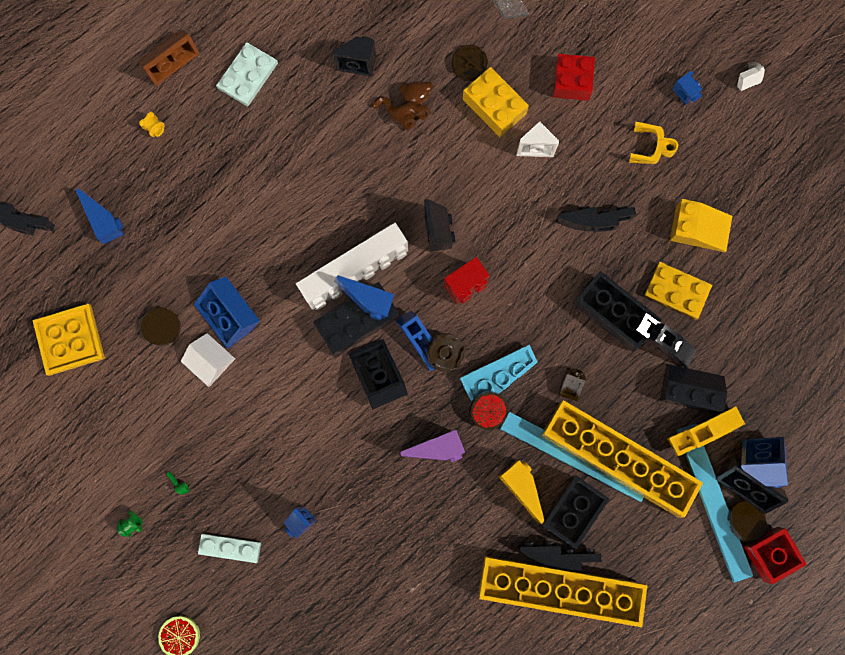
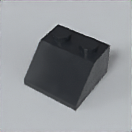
[333,36,376,77]

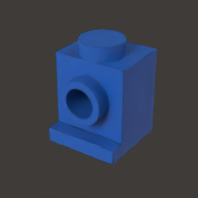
[672,70,702,105]

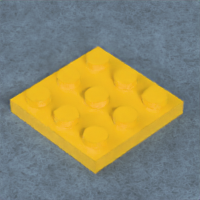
[33,304,105,376]

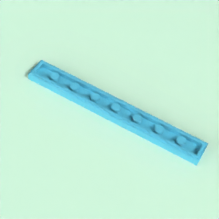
[500,412,644,502]
[676,424,753,582]

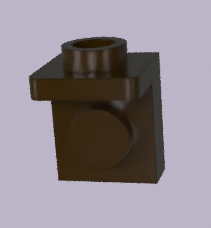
[559,368,586,401]

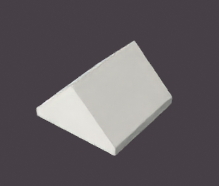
[517,122,559,157]
[181,333,235,387]

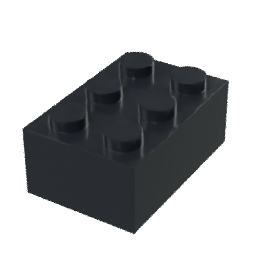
[540,475,609,549]

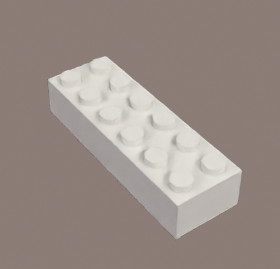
[296,223,408,310]

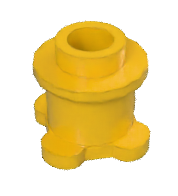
[139,112,165,137]

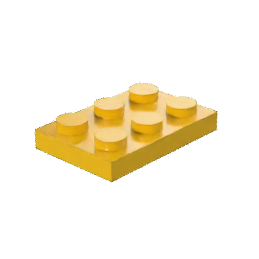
[644,262,712,320]

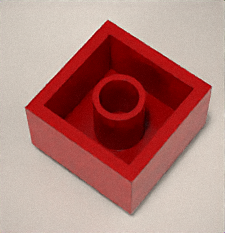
[552,54,595,101]
[444,257,490,305]
[743,527,807,584]

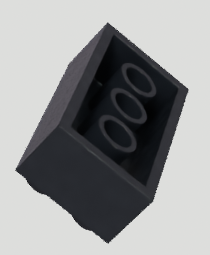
[573,271,662,352]
[313,282,400,357]

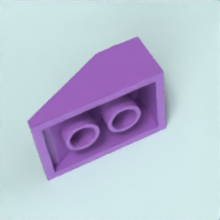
[400,430,465,462]

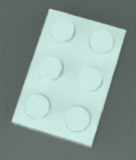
[216,42,278,107]

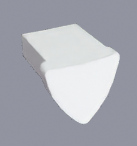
[737,62,765,91]

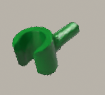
[166,472,190,495]

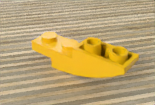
[667,406,745,456]

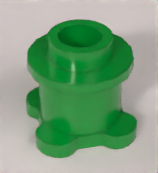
[117,510,144,537]

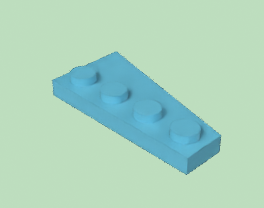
[460,345,537,404]

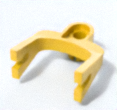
[629,122,678,164]

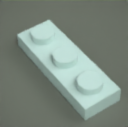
[198,534,261,563]

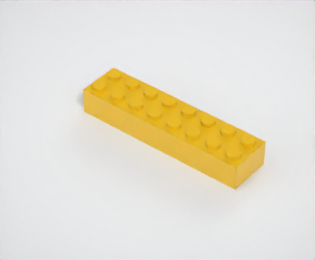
[541,400,703,518]
[478,555,647,627]

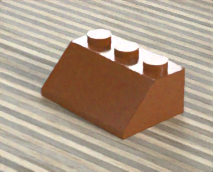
[138,30,200,86]

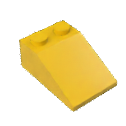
[670,199,732,252]
[498,460,544,524]

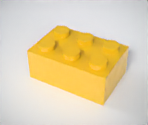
[463,67,529,137]

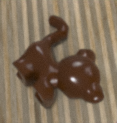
[372,81,433,130]

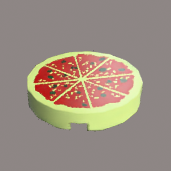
[158,615,200,655]

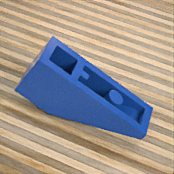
[75,189,124,244]
[334,275,394,320]
[396,310,435,371]
[284,506,317,538]

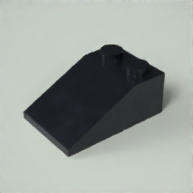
[424,199,455,252]
[348,339,408,410]

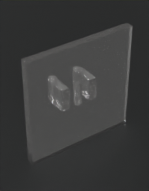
[493,0,529,18]

